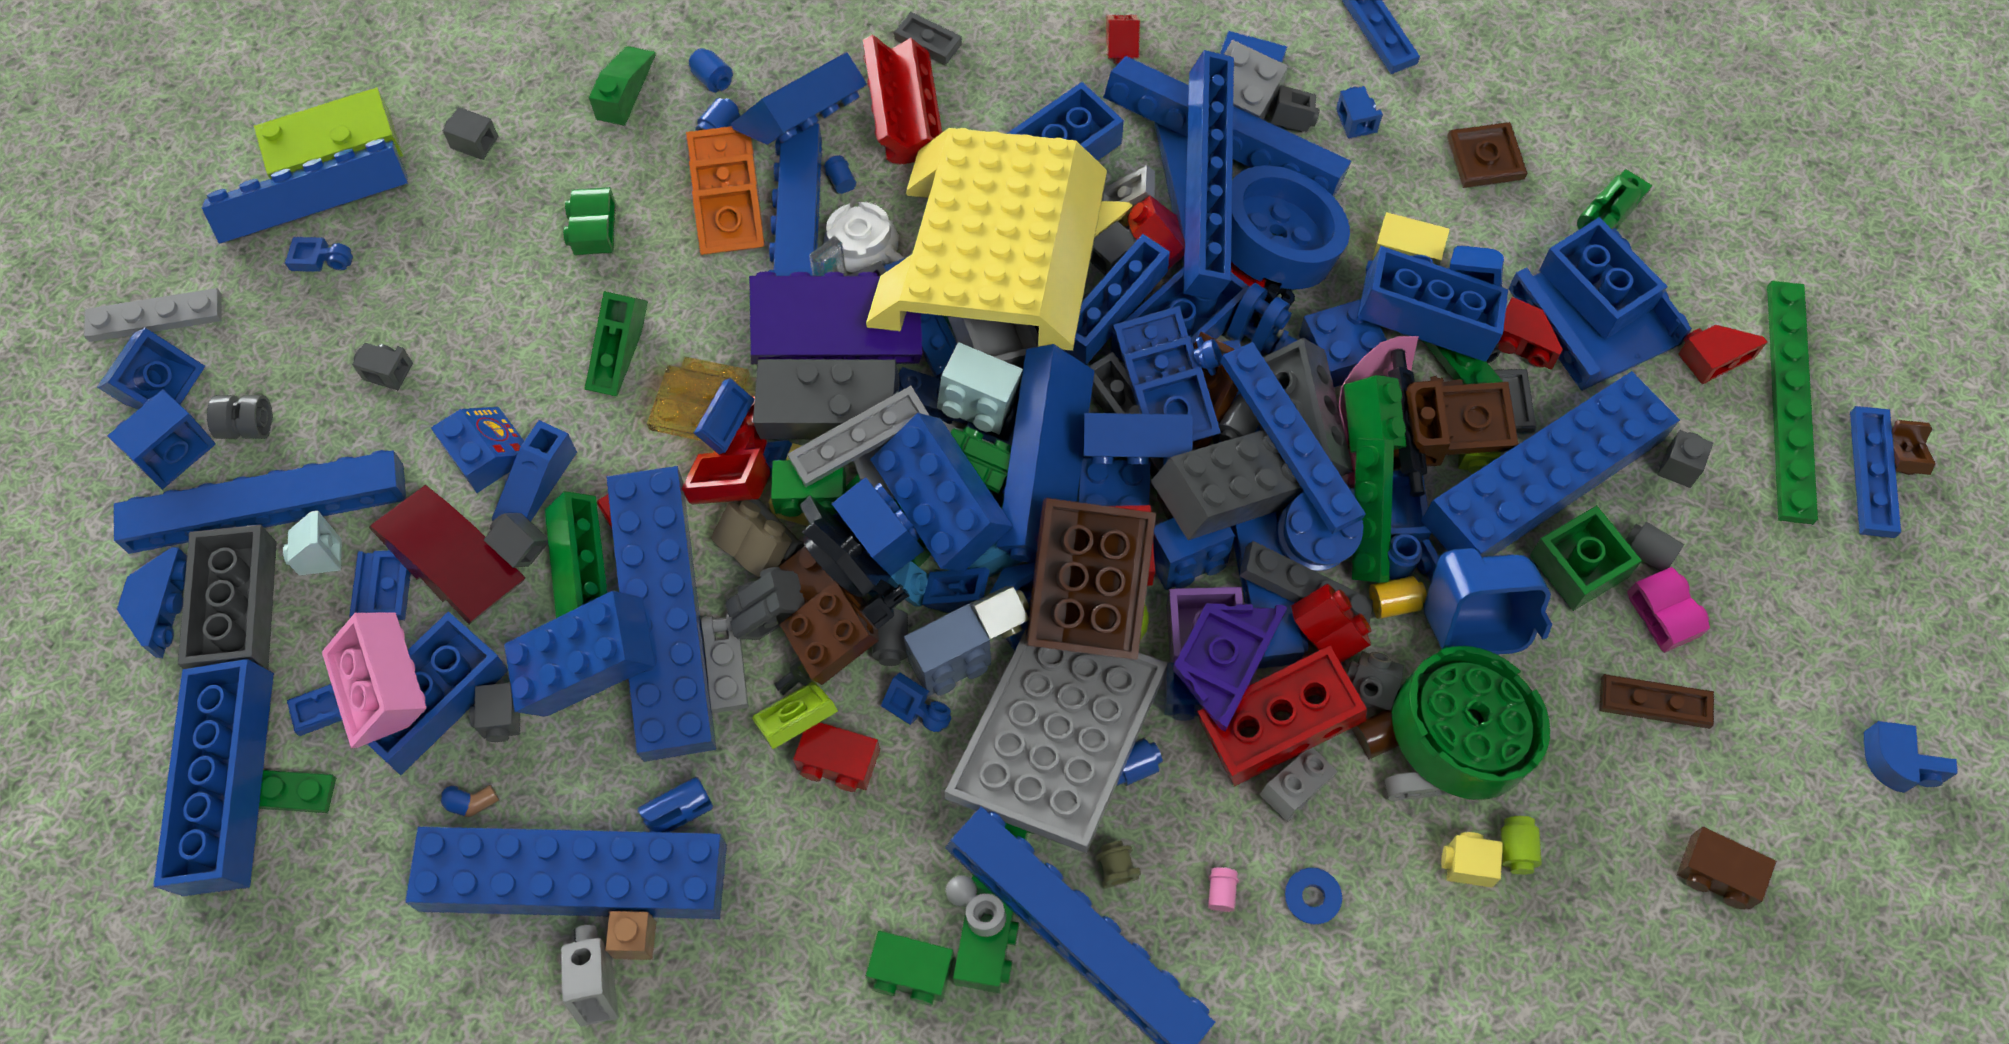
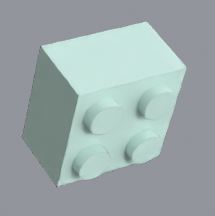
[937,342,1023,435]

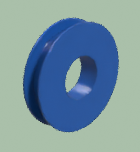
[1285,868,1342,924]

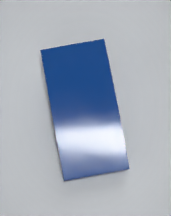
[1113,306,1221,442]

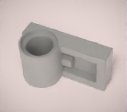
[1260,748,1338,822]

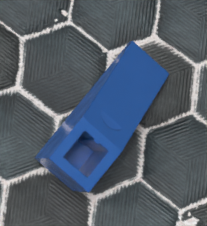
[492,420,577,522]

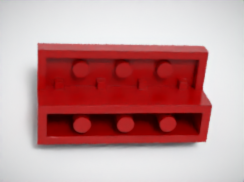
[863,34,943,165]

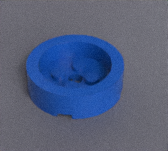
[1231,165,1350,290]

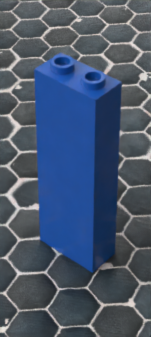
[997,344,1095,563]

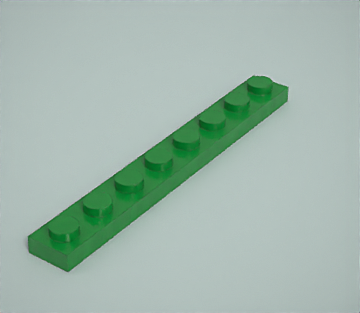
[1767,281,1818,525]

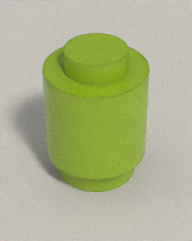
[1501,816,1542,875]

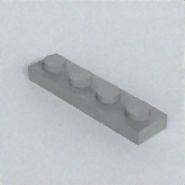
[84,288,222,342]
[787,386,929,487]

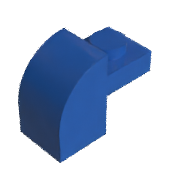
[1864,721,1958,793]

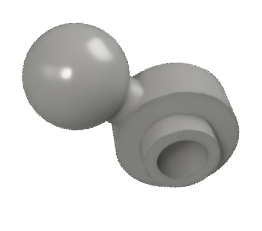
[946,875,1006,937]

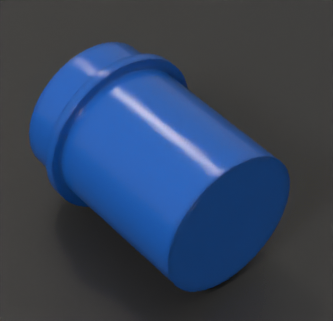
[824,155,857,194]

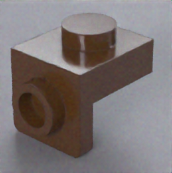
[1892,420,1936,475]

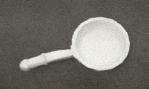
[823,202,904,272]

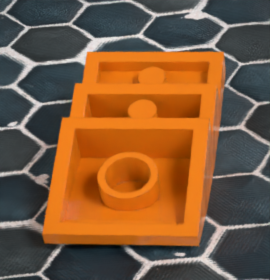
[686,126,765,255]

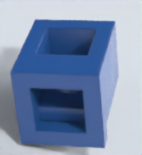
[1336,86,1383,139]

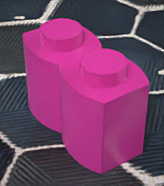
[1627,567,1710,653]

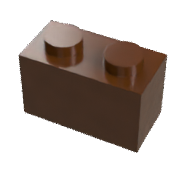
[1676,826,1777,910]

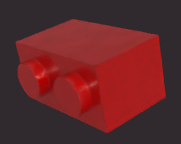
[793,722,880,792]

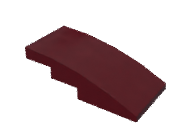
[369,485,525,625]

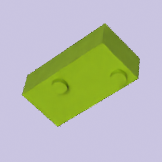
[254,87,403,179]

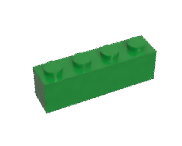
[545,491,607,618]

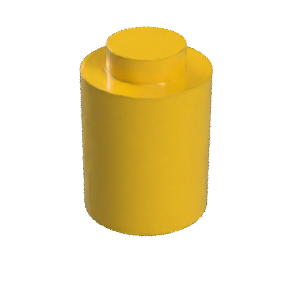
[1369,576,1427,619]

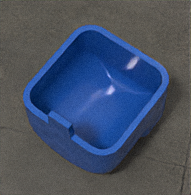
[1424,548,1552,655]

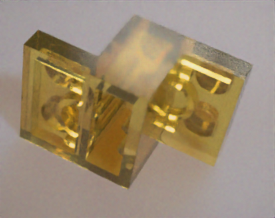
[647,357,750,441]

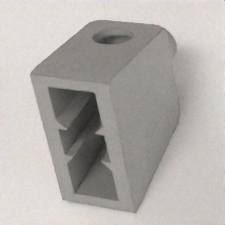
[561,925,619,1027]

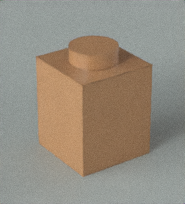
[605,911,656,960]

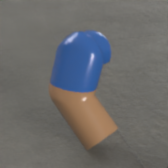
[441,785,499,817]

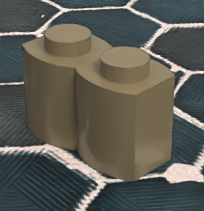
[711,500,792,577]

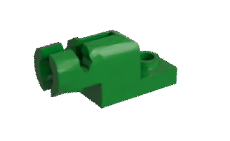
[1577,169,1653,229]

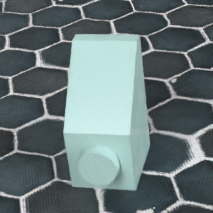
[283,510,342,576]

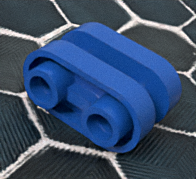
[1227,283,1292,356]

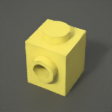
[1441,832,1503,888]

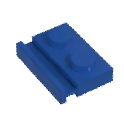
[349,550,411,620]

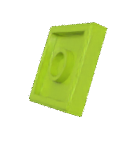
[752,681,838,749]

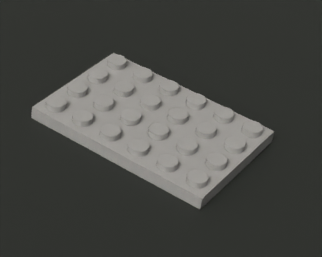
[945,630,1168,854]

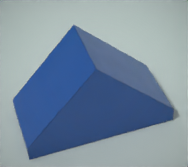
[922,567,990,613]

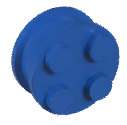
[1277,492,1363,571]

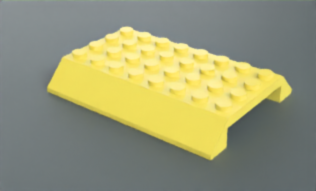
[866,128,1107,351]

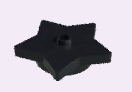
[800,495,898,597]

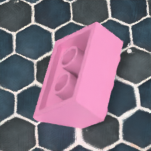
[322,613,426,748]

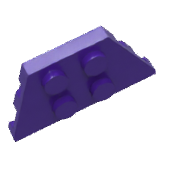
[1173,603,1287,732]

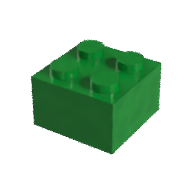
[1529,505,1642,611]

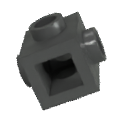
[1347,651,1404,711]

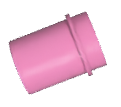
[1208,867,1239,912]

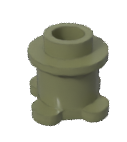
[1096,841,1141,889]

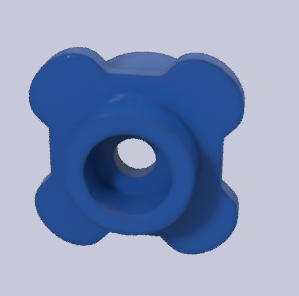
[1194,336,1222,376]

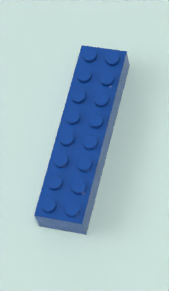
[1421,371,1680,557]
[606,466,717,762]
[405,827,727,919]

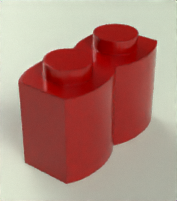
[1291,583,1372,663]

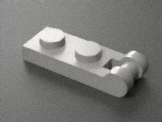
[701,613,749,714]

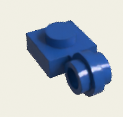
[285,237,353,272]
[881,673,951,732]

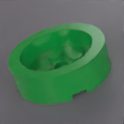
[1392,646,1550,800]

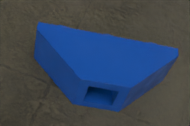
[117,547,187,658]

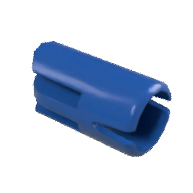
[638,777,713,832]

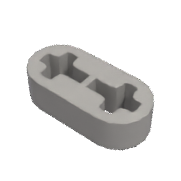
[1384,772,1449,801]

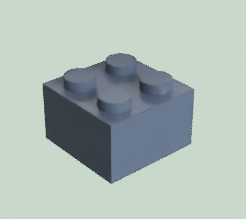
[904,604,991,697]

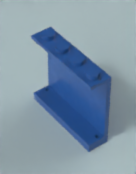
[1508,228,1692,391]

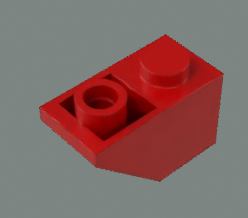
[1498,297,1563,370]

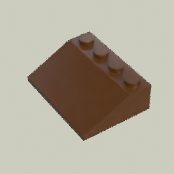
[1024,498,1156,660]

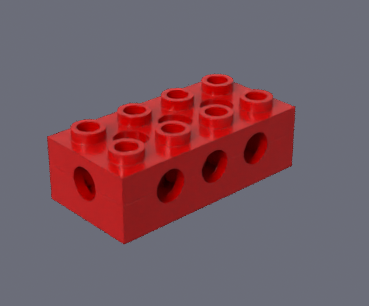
[1198,646,1367,787]

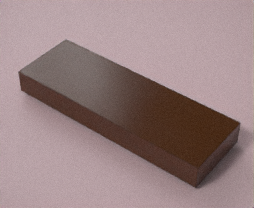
[1600,674,1714,729]

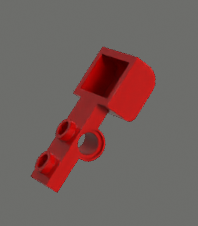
[681,396,770,505]

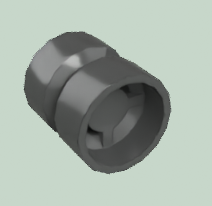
[207,395,273,439]

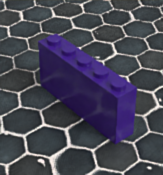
[749,271,922,364]

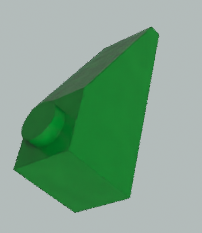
[589,46,656,126]
[585,291,648,396]

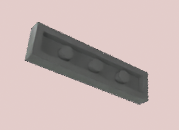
[1239,541,1373,624]

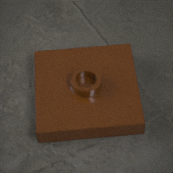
[1447,122,1527,188]

